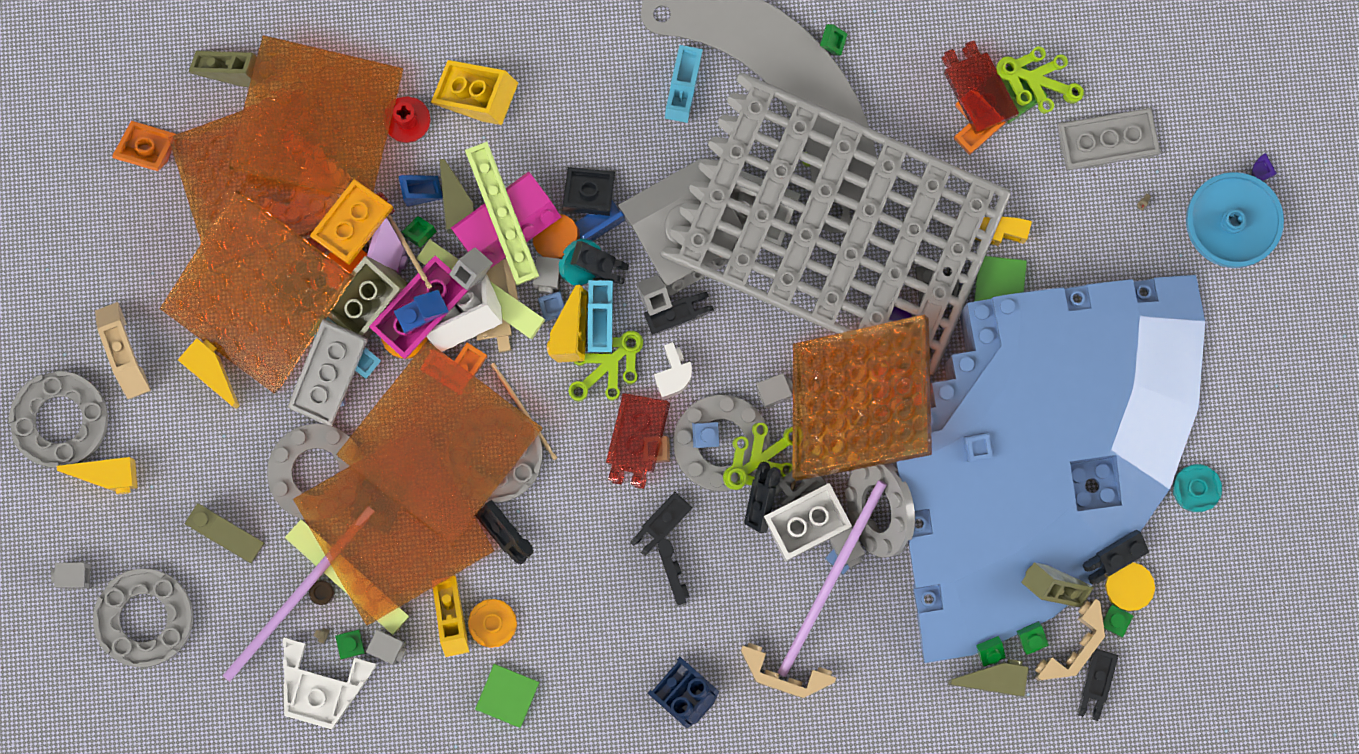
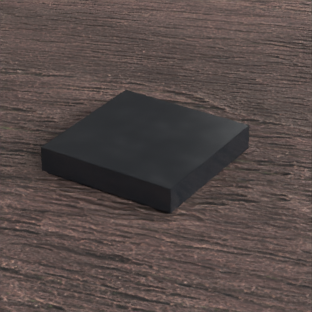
[562,167,615,216]

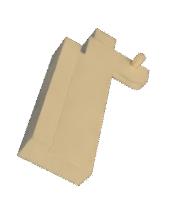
[477,259,519,353]

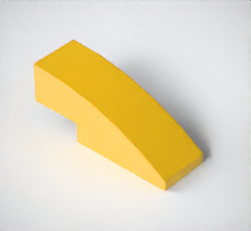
[975,217,1032,246]

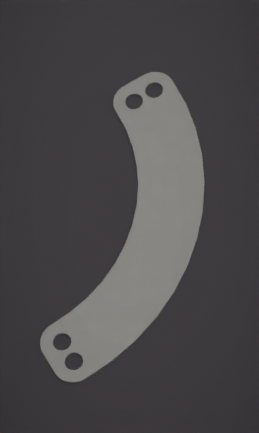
[641,0,878,233]

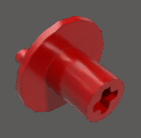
[383,96,431,143]

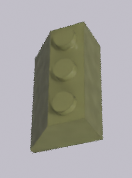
[322,256,408,338]

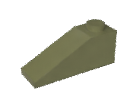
[189,51,268,88]
[440,159,475,234]
[184,503,264,564]
[1021,562,1094,608]
[948,659,1029,697]

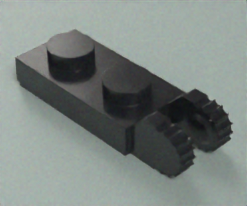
[570,241,629,285]
[644,292,714,336]
[744,461,781,533]
[630,492,693,556]
[476,500,534,565]
[1083,530,1149,585]
[657,538,690,607]
[1077,649,1119,721]

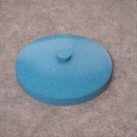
[1186,172,1284,268]

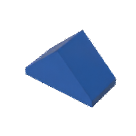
[398,175,443,207]

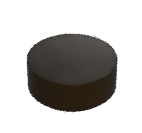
[309,580,335,605]

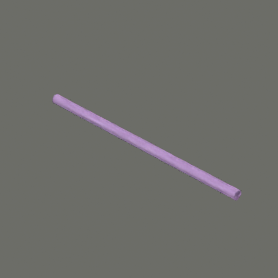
[778,480,887,677]
[223,506,375,682]

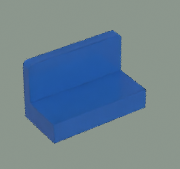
[575,200,625,241]

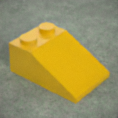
[431,60,518,125]

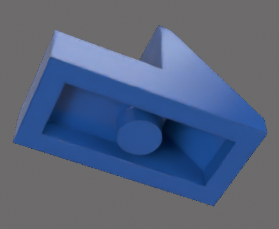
[394,290,449,334]

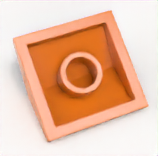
[112,121,176,171]

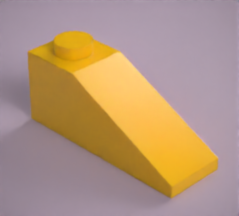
[547,285,588,363]
[178,338,240,409]
[57,457,138,495]
[432,575,469,657]

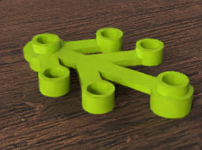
[996,46,1084,114]
[568,331,643,402]
[723,423,805,490]

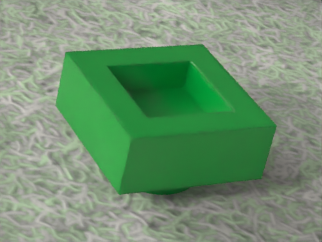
[820,24,848,56]
[402,216,437,248]
[1103,604,1133,638]
[1016,621,1049,655]
[335,630,366,660]
[976,636,1006,667]

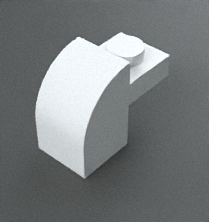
[654,342,692,400]

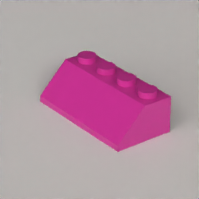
[451,172,561,269]
[369,255,471,359]

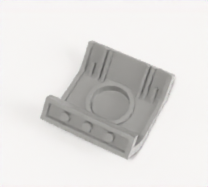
[618,159,743,296]

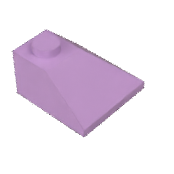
[367,217,409,275]

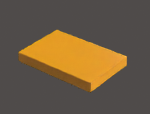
[310,179,393,265]

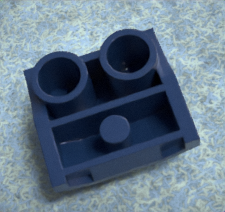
[647,656,719,729]

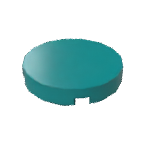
[559,239,601,285]
[1173,464,1222,513]

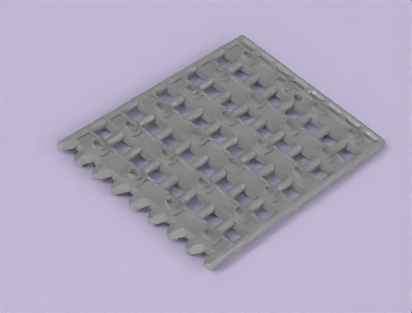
[661,73,1011,375]

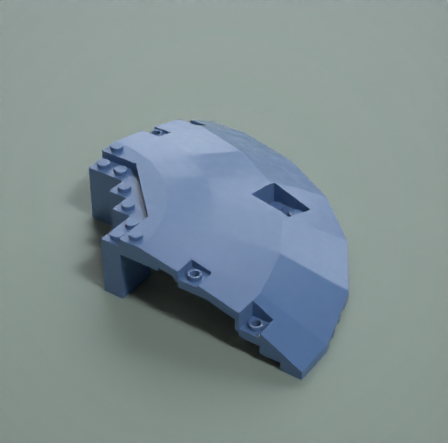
[882,275,1205,663]

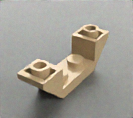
[95,302,151,400]
[1034,599,1105,681]
[741,643,836,698]

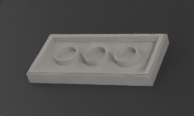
[1057,108,1161,171]
[287,319,368,426]

